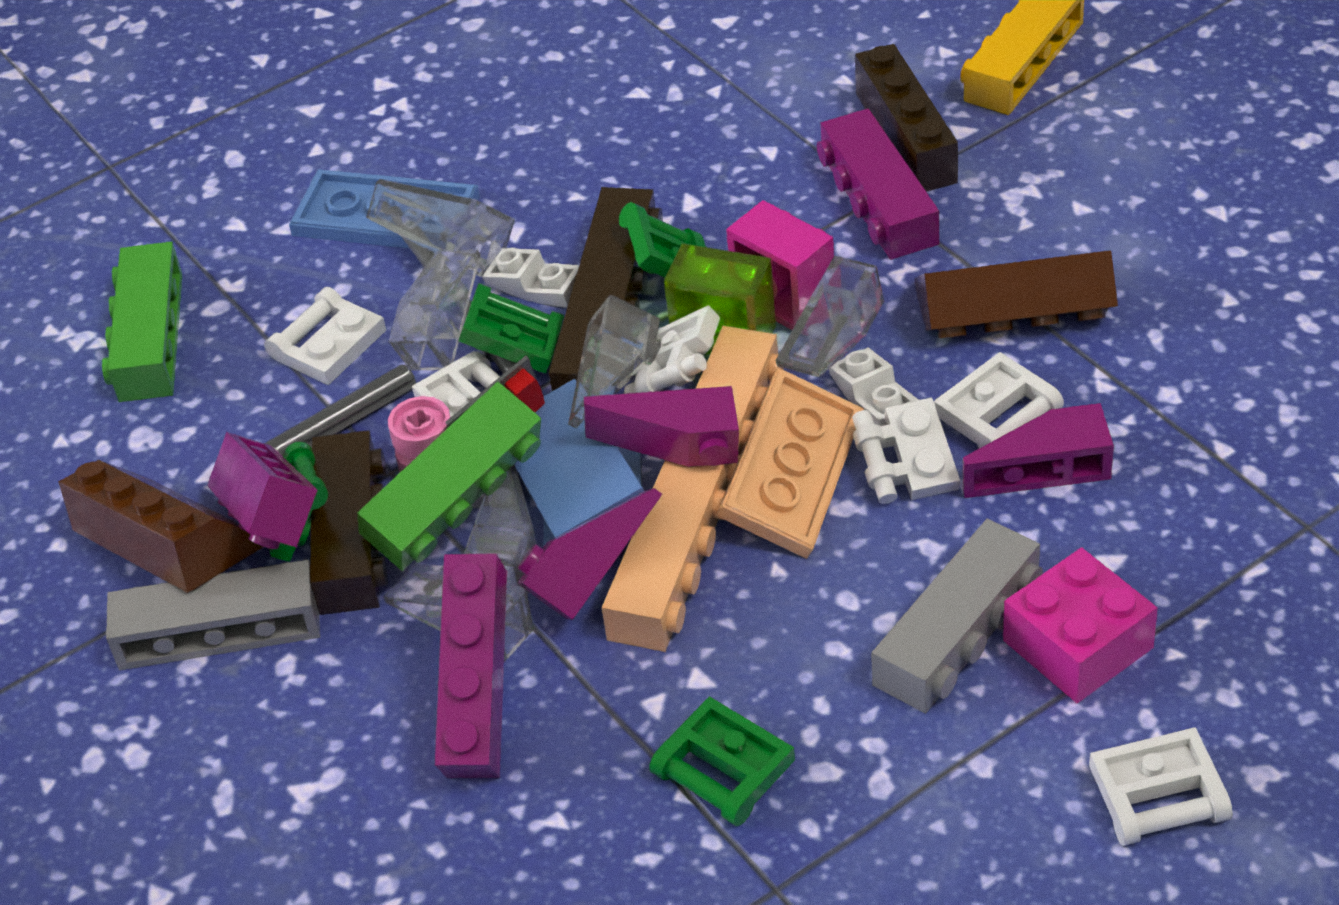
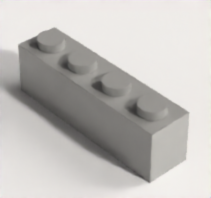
[871,518,1043,714]
[106,560,321,671]

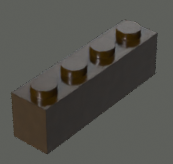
[855,44,958,192]
[310,430,388,615]

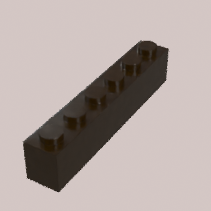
[549,187,663,396]

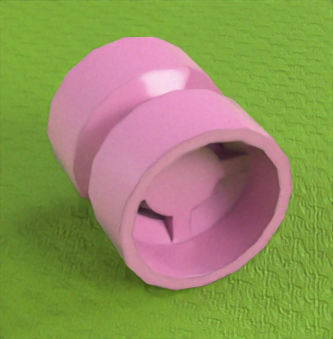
[388,396,450,473]

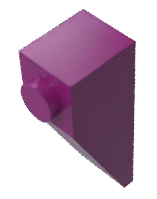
[584,386,739,467]
[963,403,1114,498]
[517,488,663,620]

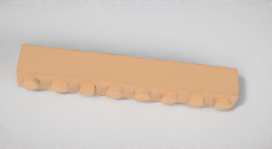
[602,326,784,652]

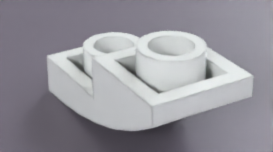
[482,248,579,308]
[828,348,919,426]

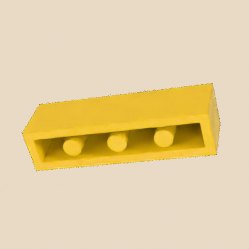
[960,0,1084,115]

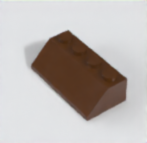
[914,250,1118,338]
[58,459,264,593]

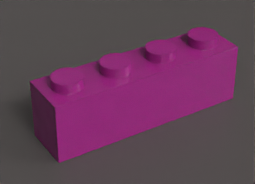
[817,108,939,260]
[207,432,317,549]
[435,553,507,778]

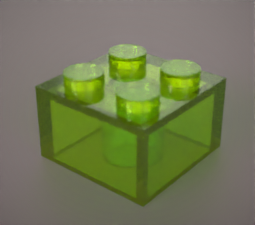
[664,243,776,355]

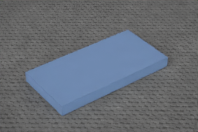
[289,169,480,253]
[514,379,644,538]

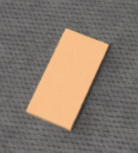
[716,367,864,559]

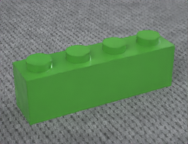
[102,241,183,402]
[357,381,541,571]

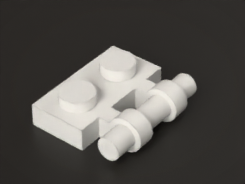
[624,305,720,394]
[852,397,960,504]

